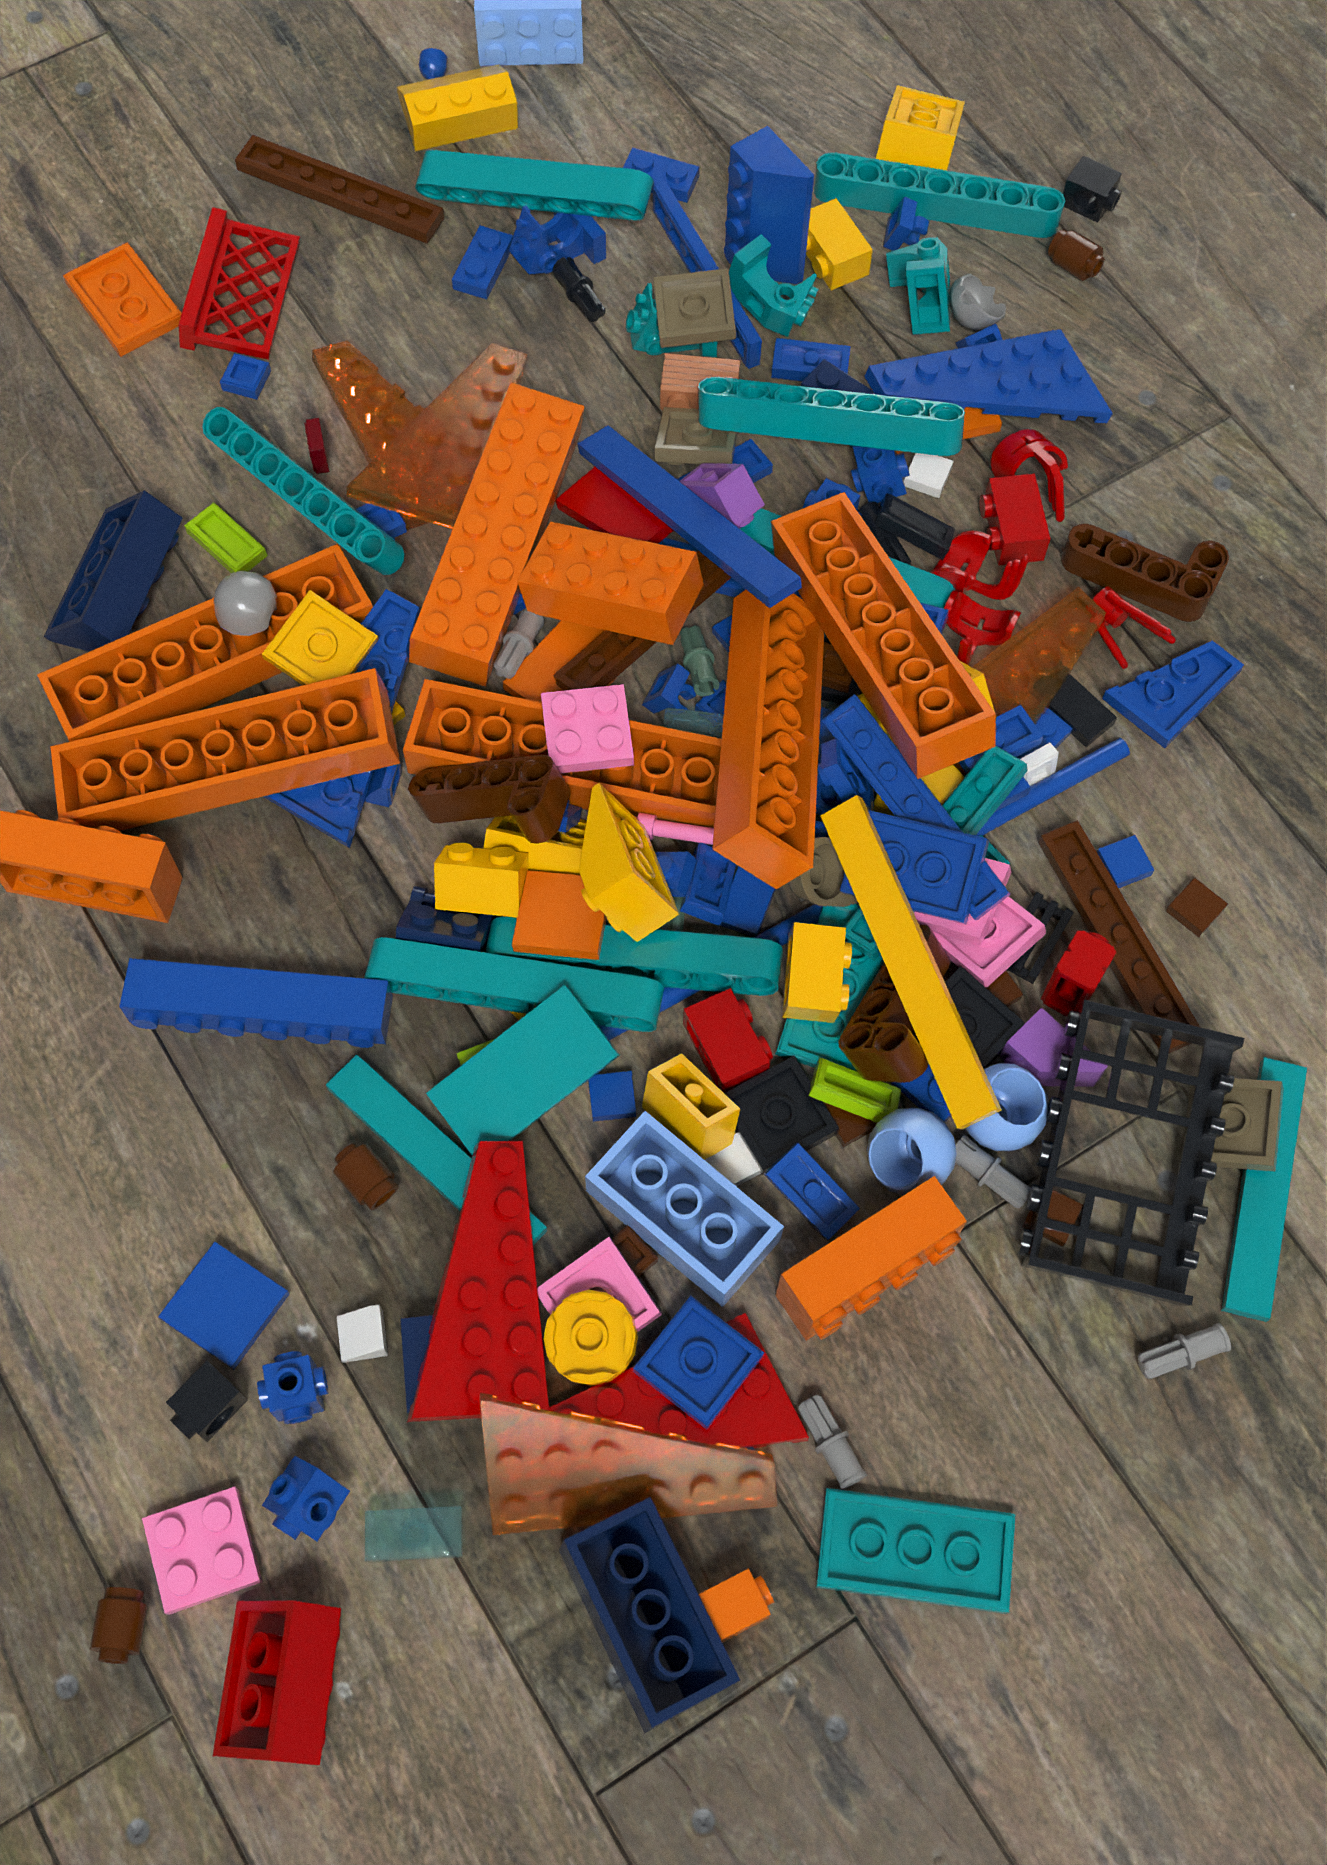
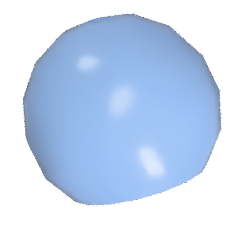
[966,1063,1049,1151]
[867,1108,957,1196]

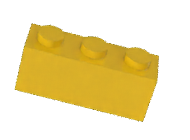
[397,64,518,151]
[483,816,587,875]

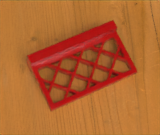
[178,207,300,360]

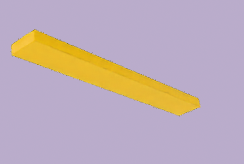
[820,795,1002,1130]

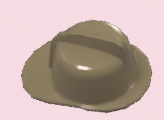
[788,837,858,907]

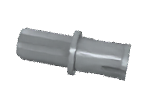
[494,609,545,679]
[955,1134,1030,1208]
[1137,1323,1231,1379]
[798,1395,867,1490]

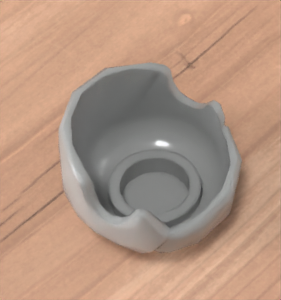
[949,273,1006,331]
[214,571,277,636]

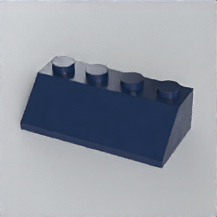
[44,490,183,652]
[559,1497,740,1733]

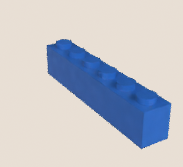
[119,958,393,1048]

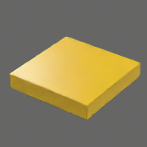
[262,590,378,685]

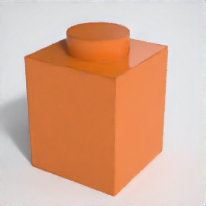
[698,1568,774,1642]

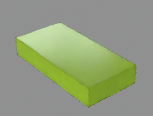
[184,502,267,573]
[809,1058,901,1123]

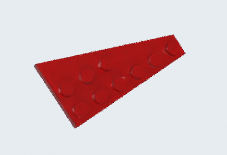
[407,1141,549,1422]
[494,1313,809,1481]

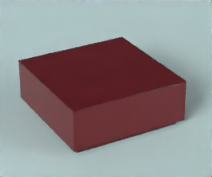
[304,418,330,474]

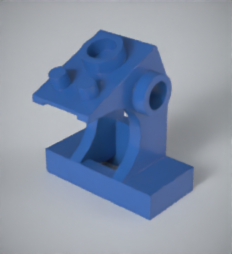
[509,205,606,275]

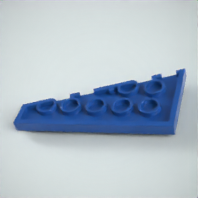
[865,329,1113,424]
[263,589,421,848]

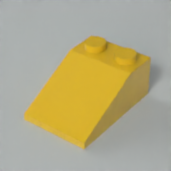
[876,85,965,170]
[579,783,679,942]

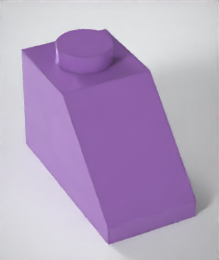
[680,463,765,528]
[1000,1007,1108,1087]

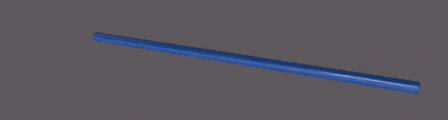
[598,738,1130,1040]

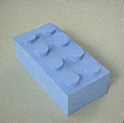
[585,1111,784,1308]

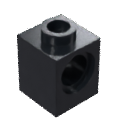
[1063,155,1122,223]
[166,1361,248,1442]

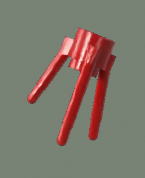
[1088,586,1176,669]

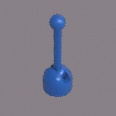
[419,48,448,80]

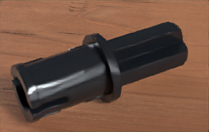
[553,257,606,322]
[858,501,911,565]

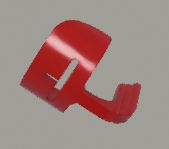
[991,429,1068,522]
[930,531,1029,600]
[944,590,1021,665]

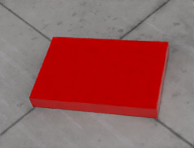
[555,467,674,544]

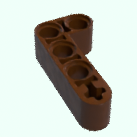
[1061,524,1229,622]
[408,755,570,844]
[838,924,950,1083]

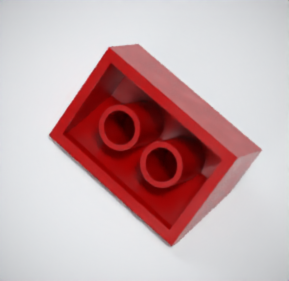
[213,1600,342,1766]

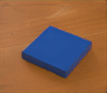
[158,1242,290,1370]
[633,1296,765,1430]

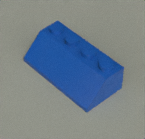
[724,126,814,284]

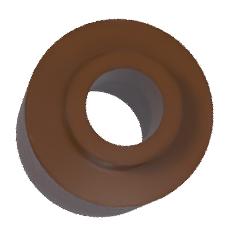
[1048,229,1105,281]
[333,1143,399,1210]
[90,1587,148,1664]

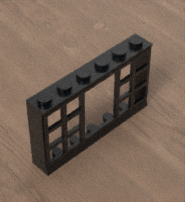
[1017,1000,1245,1306]

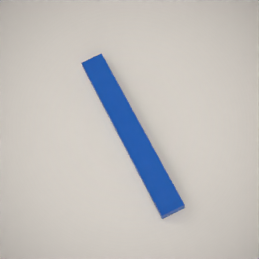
[577,425,802,608]

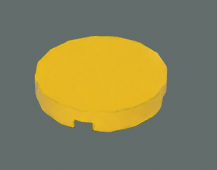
[544,1290,638,1386]

